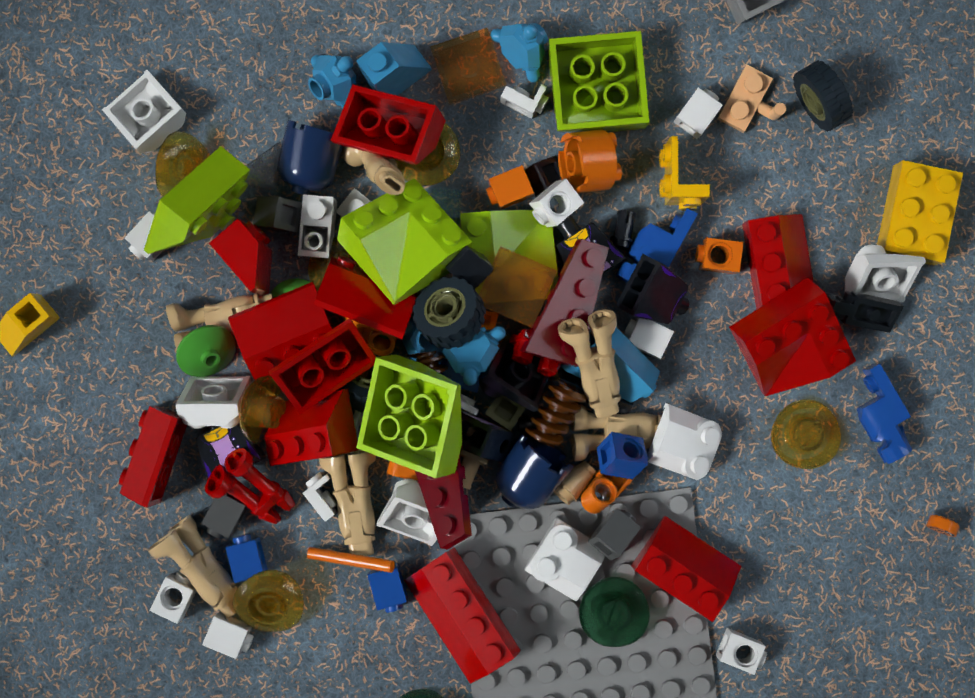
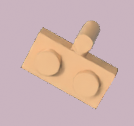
[717,64,786,133]

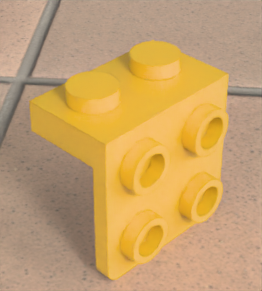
[659,136,710,211]

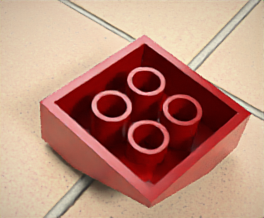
[729,278,856,396]

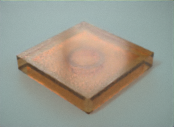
[430,28,506,105]
[479,246,557,328]

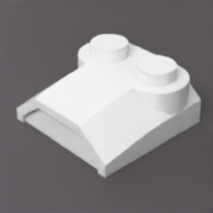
[102,70,186,154]
[845,245,926,302]
[176,376,251,429]
[648,403,722,480]
[376,479,437,546]
[524,517,605,601]

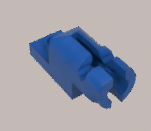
[616,208,698,283]
[857,364,912,464]

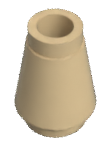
[554,460,596,505]

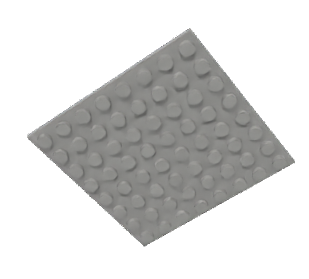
[455,487,717,698]

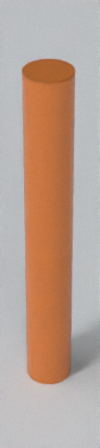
[307,547,395,573]

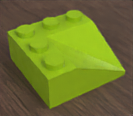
[548,31,650,132]
[144,146,250,254]
[337,178,473,305]
[460,210,558,306]
[356,355,462,479]

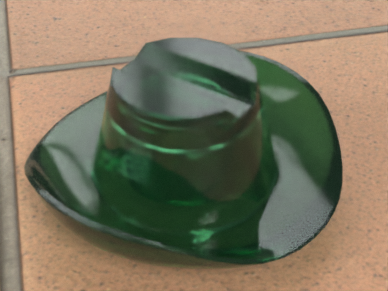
[579,577,650,647]

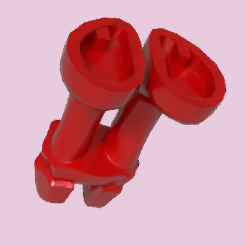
[205,448,295,525]

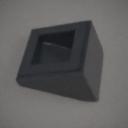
[525,155,562,197]
[446,246,494,289]

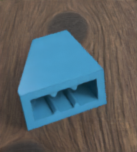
[356,42,432,96]
[561,327,660,403]

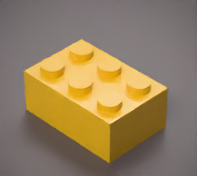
[877,160,963,266]

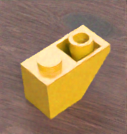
[0,293,60,357]

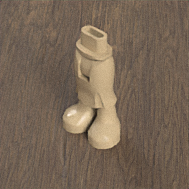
[342,146,405,195]
[166,293,273,350]
[558,309,621,418]
[571,404,662,461]
[319,450,376,556]
[147,515,244,619]

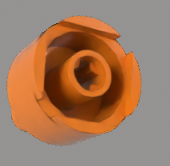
[558,129,622,194]

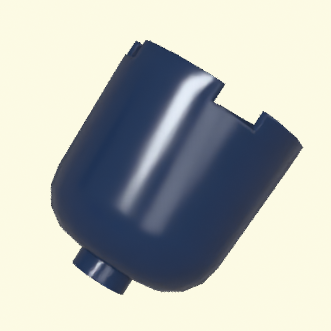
[277,120,344,195]
[496,431,573,510]

